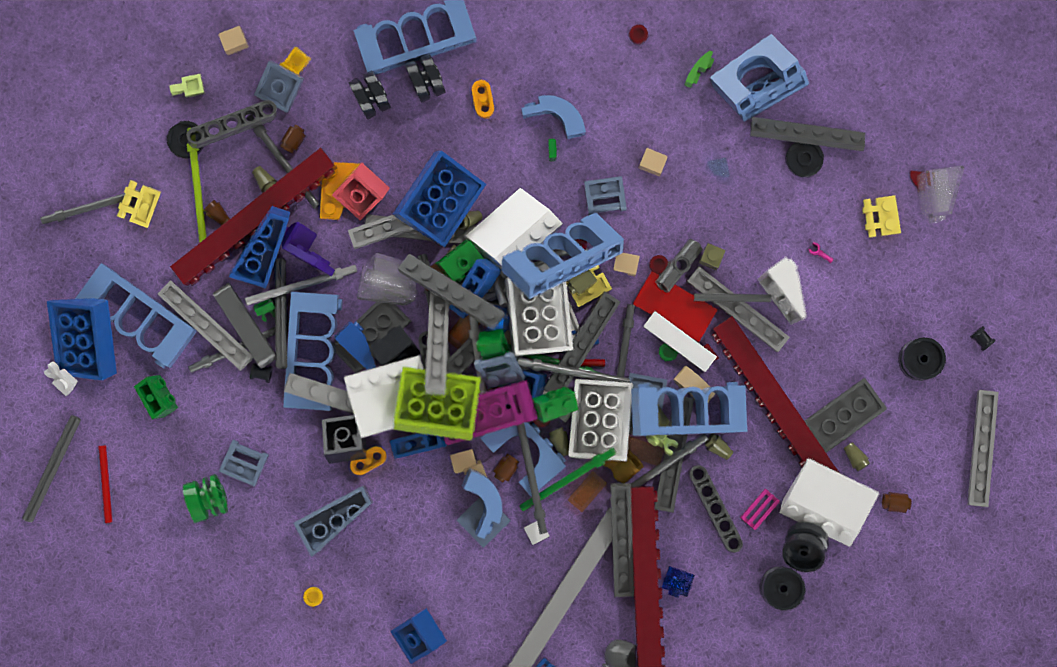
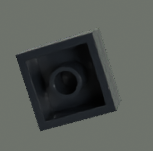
[369,325,421,366]
[322,415,367,464]

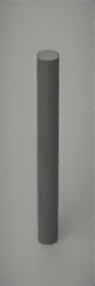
[694,294,771,302]

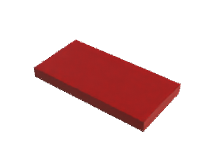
[632,271,718,343]

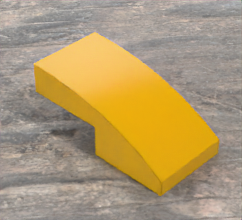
[280,47,311,75]

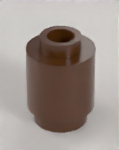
[280,124,306,154]
[493,453,520,483]
[882,492,912,513]

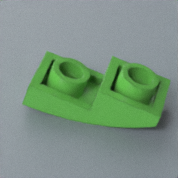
[684,51,714,88]

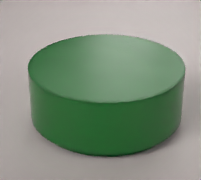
[658,343,678,361]

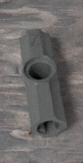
[655,239,703,293]

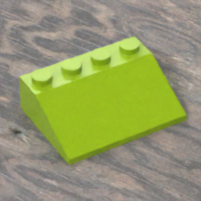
[394,366,481,440]

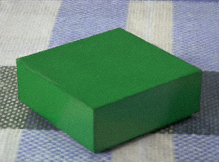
[548,139,557,161]

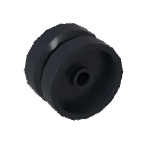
[405,54,446,103]
[348,70,391,120]
[898,337,946,381]
[782,522,829,573]
[759,566,806,611]

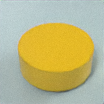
[303,587,323,607]

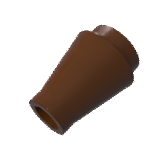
[204,200,230,226]

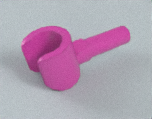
[808,242,833,263]

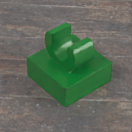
[254,298,275,322]

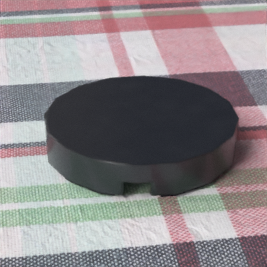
[167,121,203,159]
[786,142,824,177]

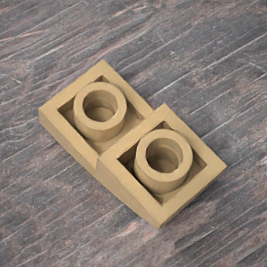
[673,366,716,402]

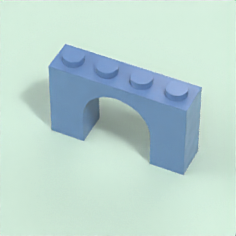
[710,34,801,115]
[481,422,566,497]

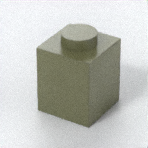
[699,243,726,270]
[567,270,597,296]

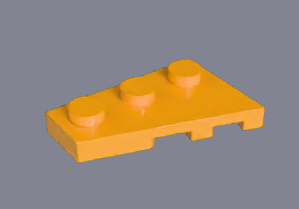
[320,162,361,220]

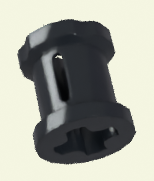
[970,326,996,351]
[250,363,273,383]

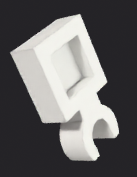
[44,362,78,396]

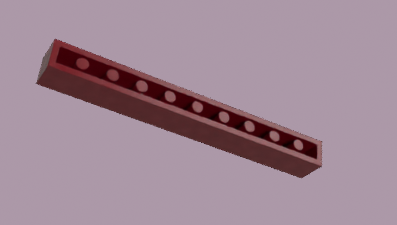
[170,147,337,286]
[711,316,839,473]
[631,486,665,667]

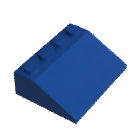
[393,150,486,247]
[47,298,117,381]

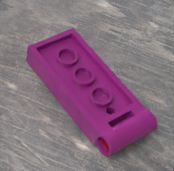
[444,380,538,446]

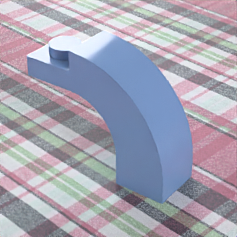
[521,95,586,139]
[461,468,502,539]

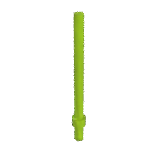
[187,128,207,243]

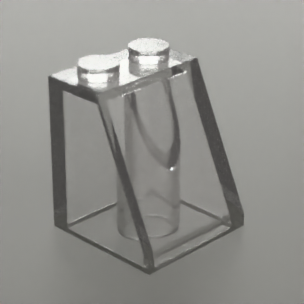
[916,166,964,224]
[357,253,417,306]

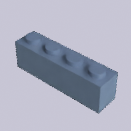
[294,486,373,557]

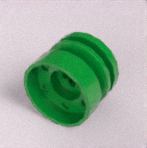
[183,474,228,523]

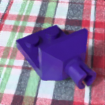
[281,221,335,277]

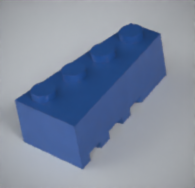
[229,206,290,288]

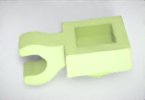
[169,74,205,97]
[646,435,678,456]

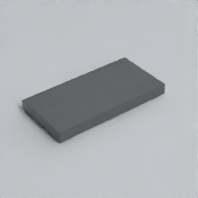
[333,294,411,374]
[804,378,887,453]

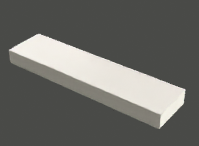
[643,311,717,372]

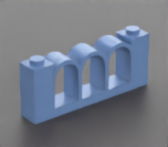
[353,0,477,75]
[502,213,624,299]
[75,263,197,368]
[283,292,343,411]
[631,382,747,436]

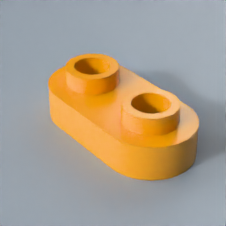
[472,80,494,119]
[350,446,387,475]

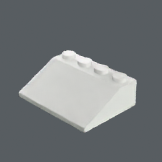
[465,188,563,278]
[757,257,806,325]
[505,277,573,356]
[344,356,423,438]
[569,379,633,461]
[780,458,879,547]

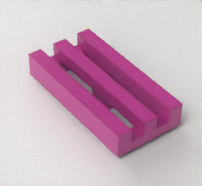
[740,488,780,530]

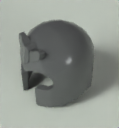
[602,639,637,667]

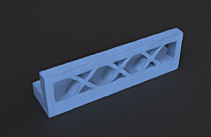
[740,66,809,122]

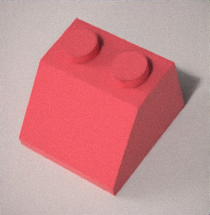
[332,163,390,220]

